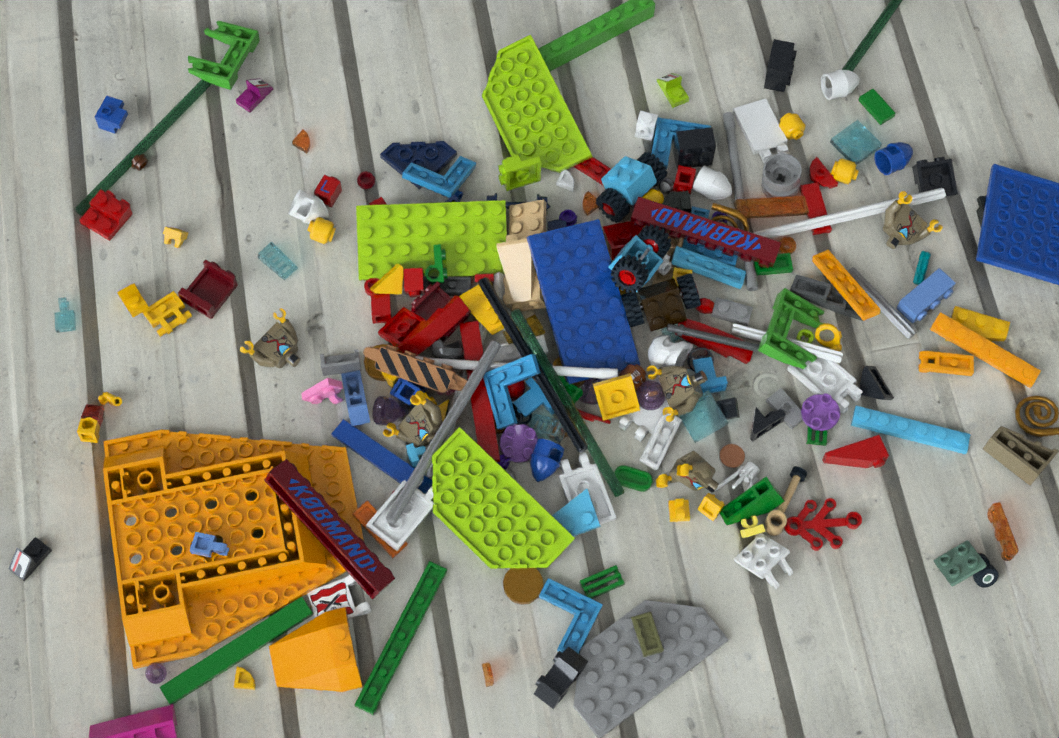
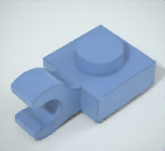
[190,532,230,558]

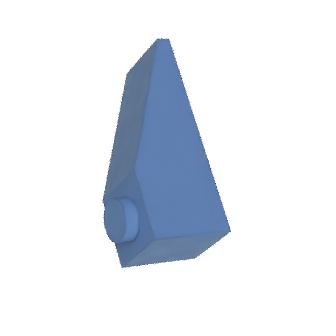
[341,370,370,426]

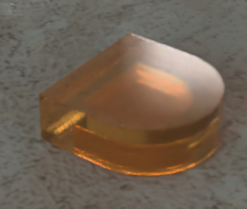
[481,662,494,687]

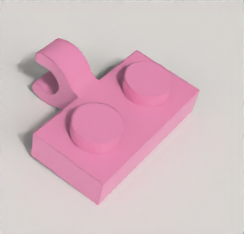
[301,378,343,404]

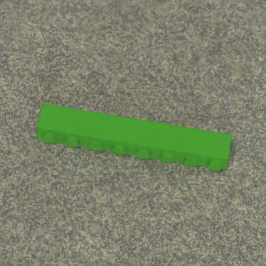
[538,0,655,72]

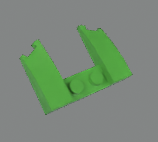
[188,21,260,90]
[758,288,825,369]

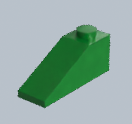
[720,476,785,526]

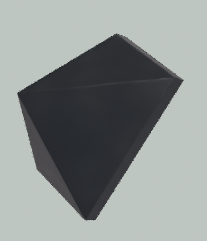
[860,366,894,400]

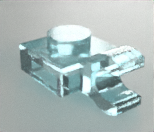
[54,297,76,333]

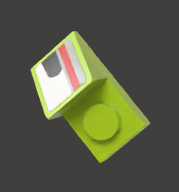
[657,73,689,108]

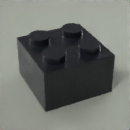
[764,39,797,92]
[673,127,716,169]

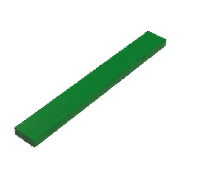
[354,561,448,715]
[159,597,313,705]

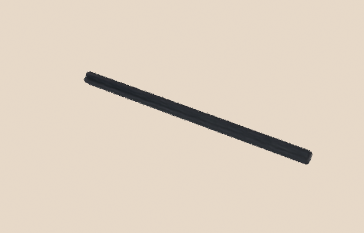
[479,277,588,453]

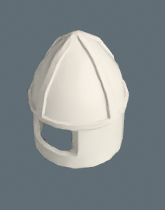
[821,69,860,100]
[692,165,732,200]
[288,190,329,224]

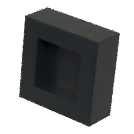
[716,397,740,421]

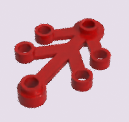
[784,498,862,551]

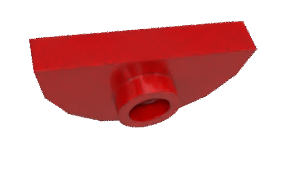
[809,157,838,189]

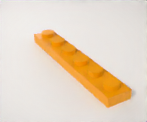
[930,312,1041,388]

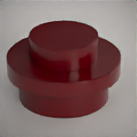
[357,171,375,189]

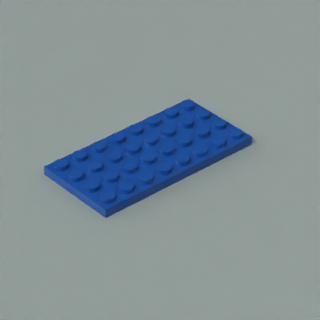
[526,219,640,384]

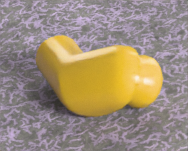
[98,392,122,406]

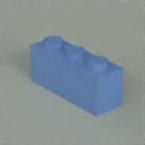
[896,268,956,324]

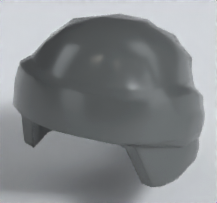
[431,340,463,360]

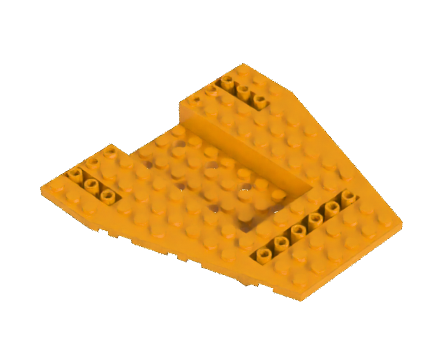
[103,429,364,669]

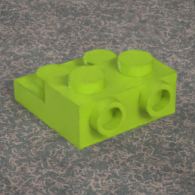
[498,155,541,191]

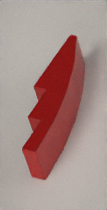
[397,295,469,356]
[675,319,753,364]

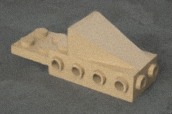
[497,199,546,313]

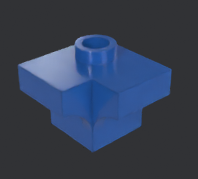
[94,95,128,134]
[390,378,428,408]

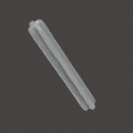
[848,267,916,339]

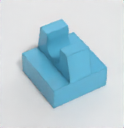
[406,443,426,468]

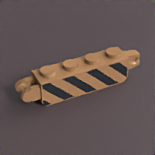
[363,344,468,393]

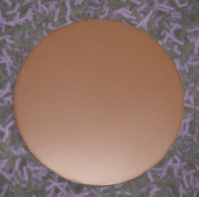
[720,444,745,468]

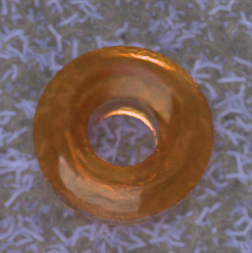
[779,237,796,254]

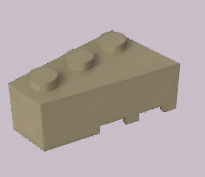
[983,426,1059,486]

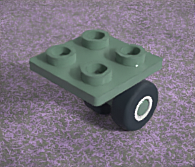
[934,540,999,588]

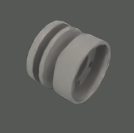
[761,153,802,202]

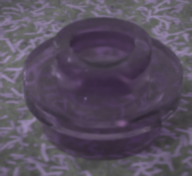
[145,663,167,684]

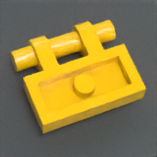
[142,291,192,337]

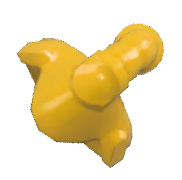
[815,323,842,351]

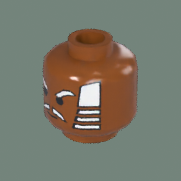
[618,364,647,392]

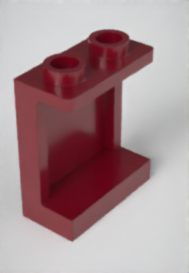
[178,260,238,319]
[411,281,471,343]

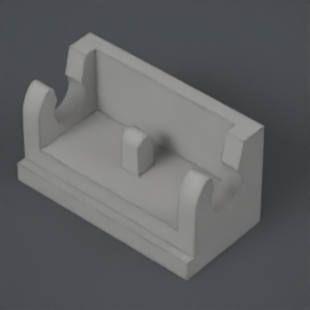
[320,349,361,376]

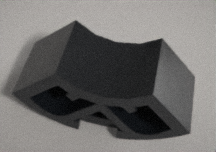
[534,647,588,709]

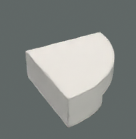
[556,170,575,192]

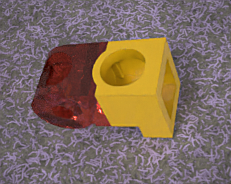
[77,404,104,443]

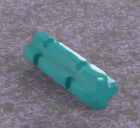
[913,251,931,285]

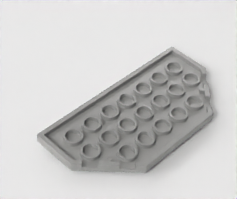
[573,600,728,738]

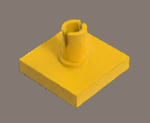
[593,373,640,421]

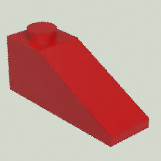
[822,435,889,468]

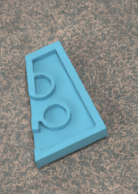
[552,489,601,536]

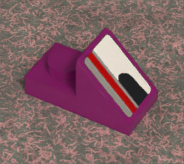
[236,78,273,113]

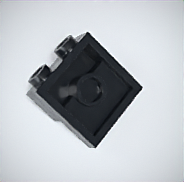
[912,157,958,197]

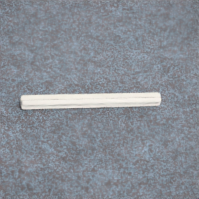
[731,323,843,363]

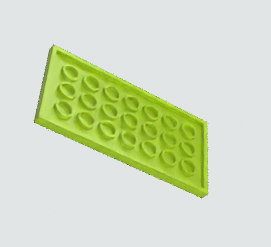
[356,200,507,281]

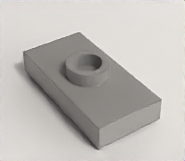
[766,388,803,429]

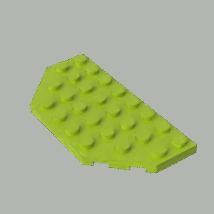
[482,34,592,173]
[432,427,575,569]

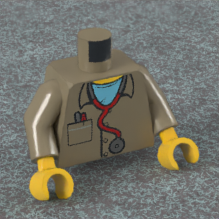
[883,191,943,249]
[240,308,301,368]
[647,365,707,422]
[383,391,442,447]
[656,450,719,493]

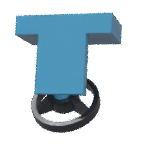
[687,347,728,394]
[512,377,555,425]

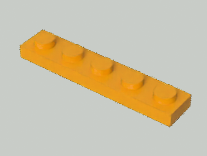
[812,250,880,321]

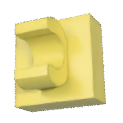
[740,516,765,538]

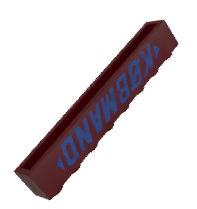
[631,197,781,268]
[264,459,395,600]

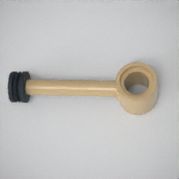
[764,466,807,536]

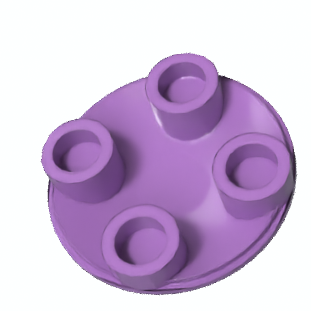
[801,393,840,431]
[500,424,538,463]

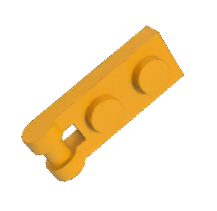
[919,351,974,376]

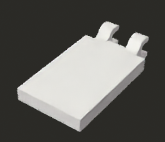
[733,98,788,163]
[787,344,863,414]
[619,372,669,442]
[559,453,616,525]
[366,478,434,551]

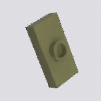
[631,611,664,657]

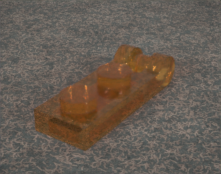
[987,502,1018,561]

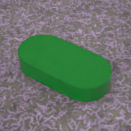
[614,465,653,492]

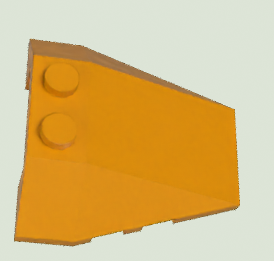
[269,607,362,692]

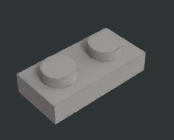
[711,298,753,326]

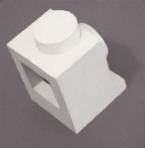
[635,111,658,141]

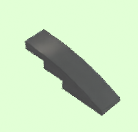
[790,275,863,321]

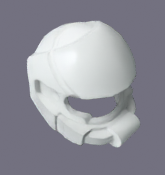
[648,335,693,369]

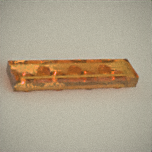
[734,196,809,219]

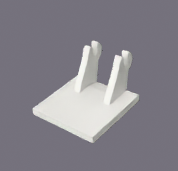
[734,533,793,589]

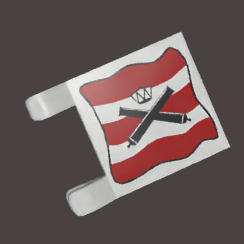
[307,575,372,619]

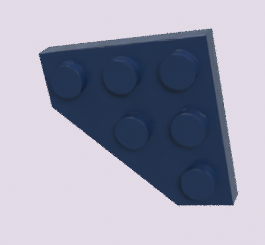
[380,141,457,190]

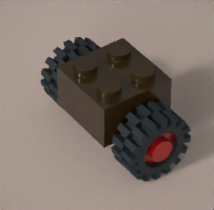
[621,273,701,332]

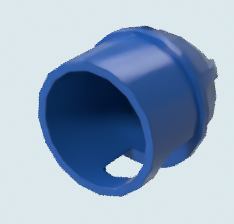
[874,142,913,175]
[530,439,565,482]

